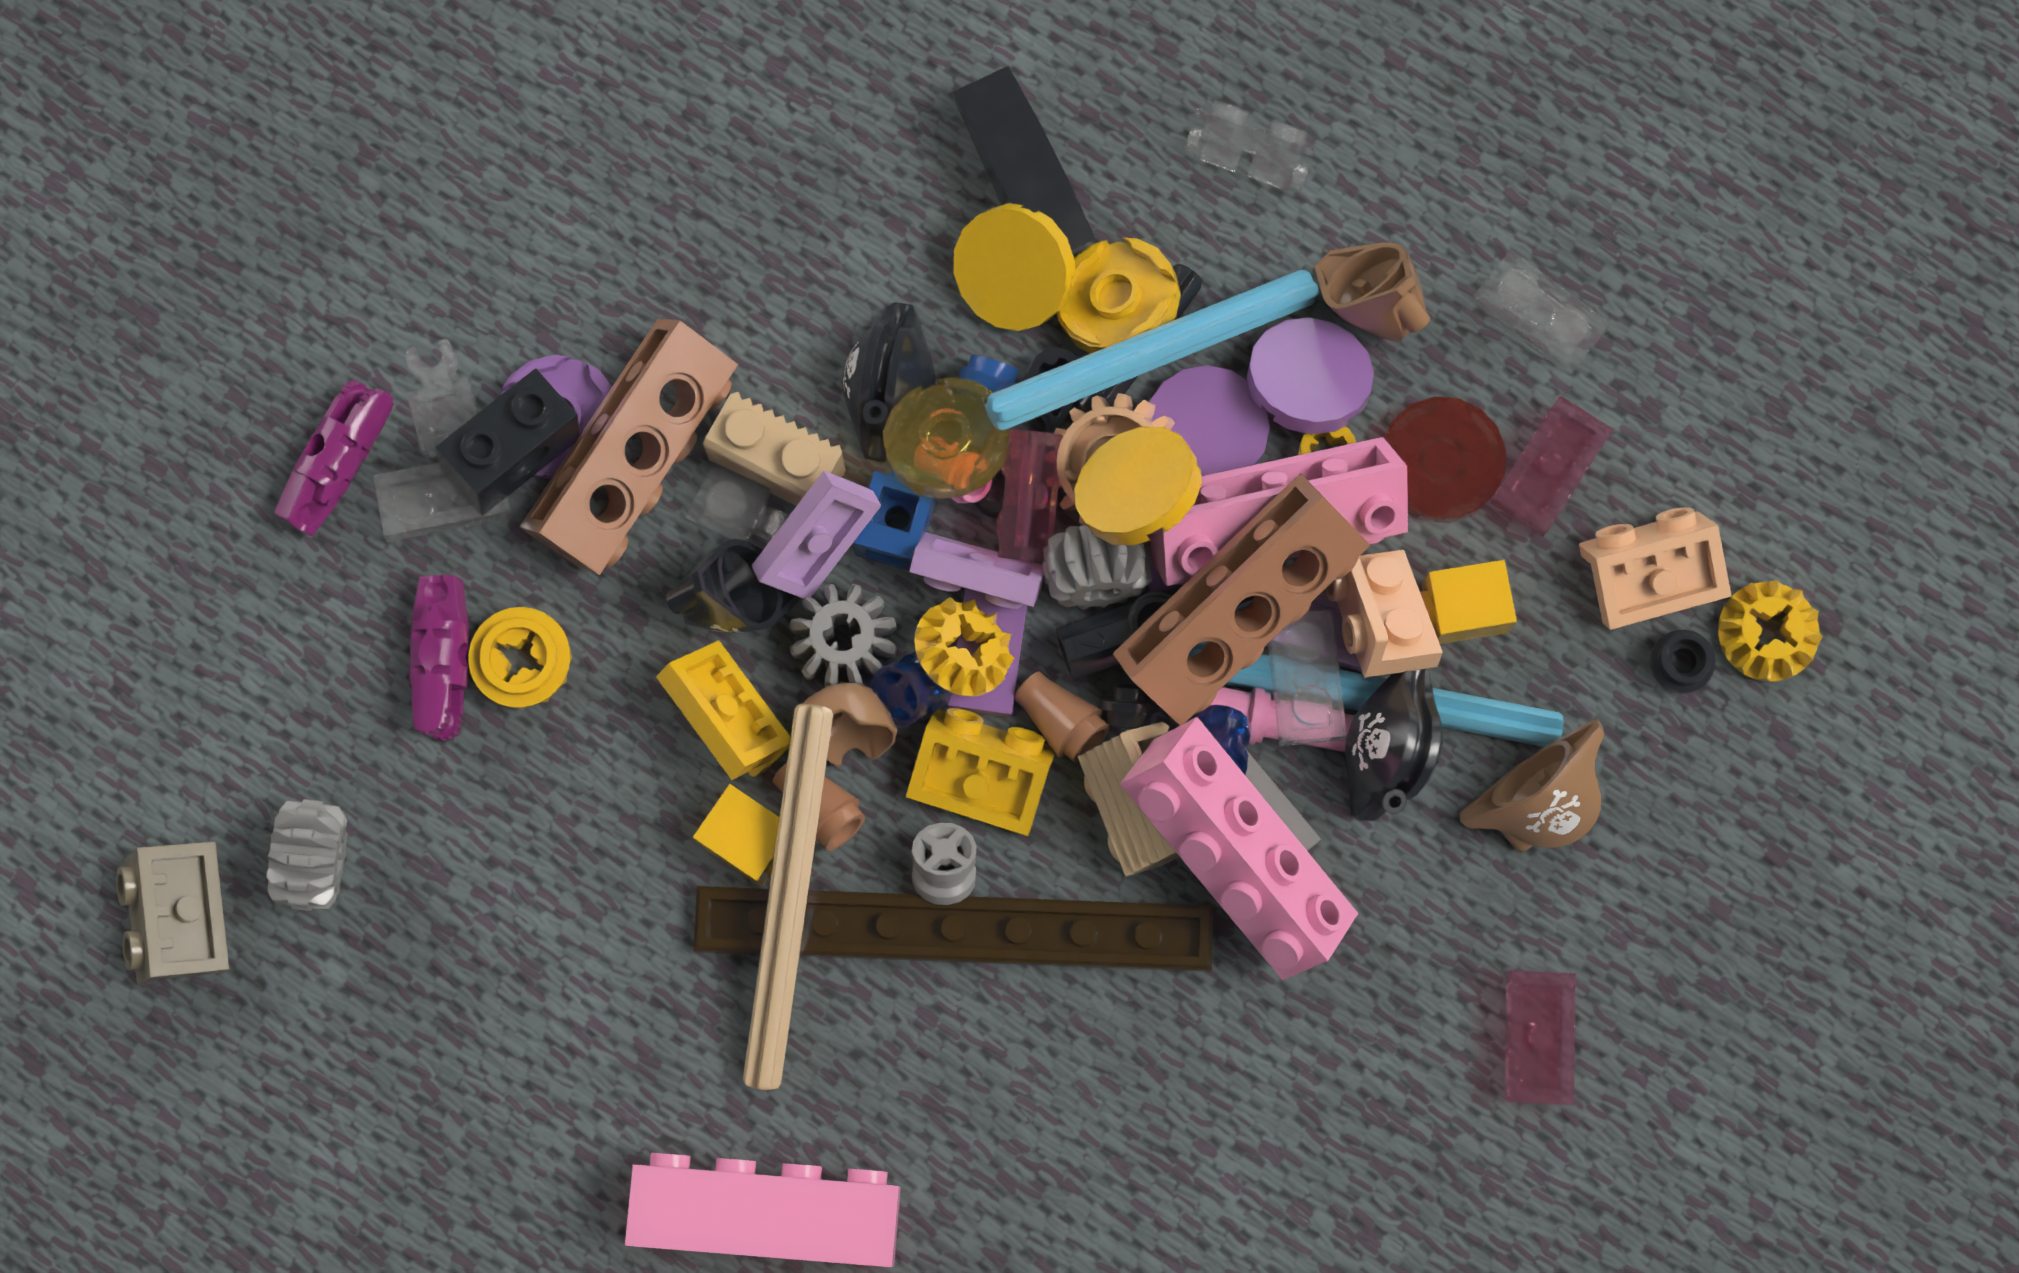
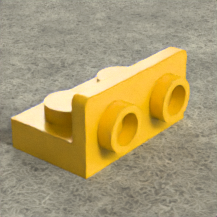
[656,640,791,780]
[906,708,1055,836]

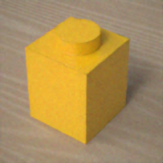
[1420,560,1517,644]
[693,784,780,887]

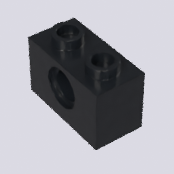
[435,368,580,516]

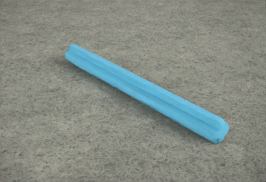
[985,270,1319,430]
[1188,642,1564,747]

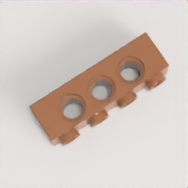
[519,318,738,575]
[1113,473,1371,725]

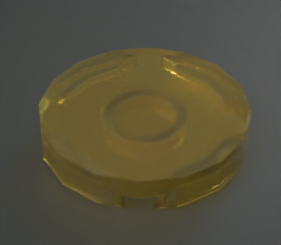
[883,377,1012,499]

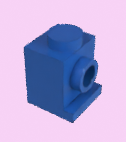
[853,468,937,571]

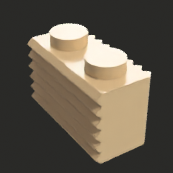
[703,392,846,506]
[1078,722,1180,877]

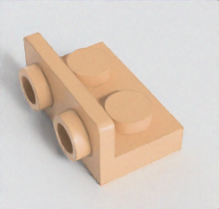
[1579,507,1731,630]
[1325,550,1443,678]

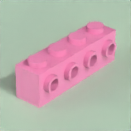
[1146,437,1408,586]
[1120,717,1358,980]
[625,1153,901,1267]

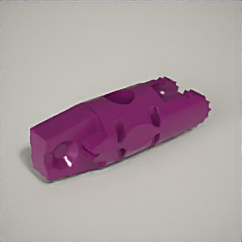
[274,379,394,536]
[409,574,469,742]

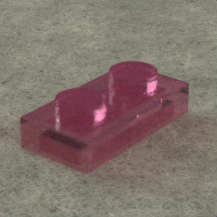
[1490,395,1613,537]
[996,429,1063,561]
[1504,970,1576,1106]

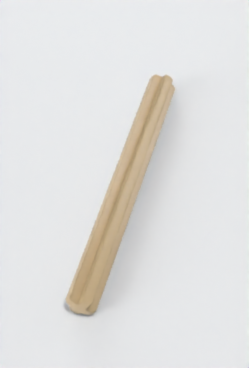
[743,704,833,1090]

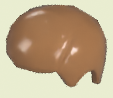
[792,683,897,767]

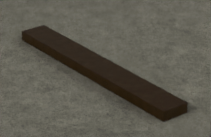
[693,886,1213,972]

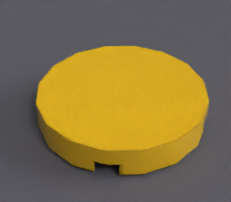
[953,203,1075,331]
[1057,238,1181,354]
[1074,427,1202,545]

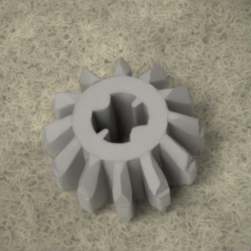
[1042,525,1153,610]
[790,584,897,688]
[266,799,348,911]

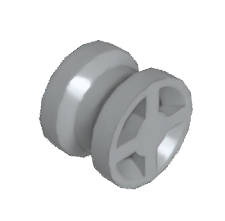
[912,823,977,905]

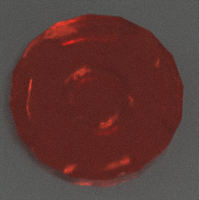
[1384,396,1506,523]

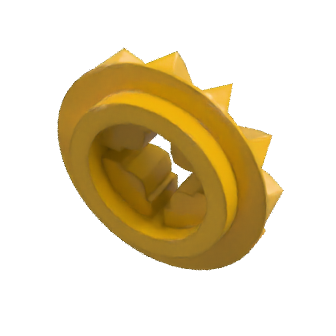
[1718,580,1823,682]
[914,597,1015,696]
[468,607,572,710]

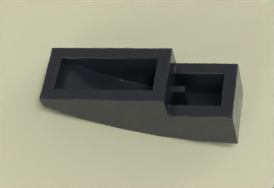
[951,66,1096,251]

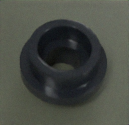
[1650,629,1716,694]
[1099,684,1163,728]

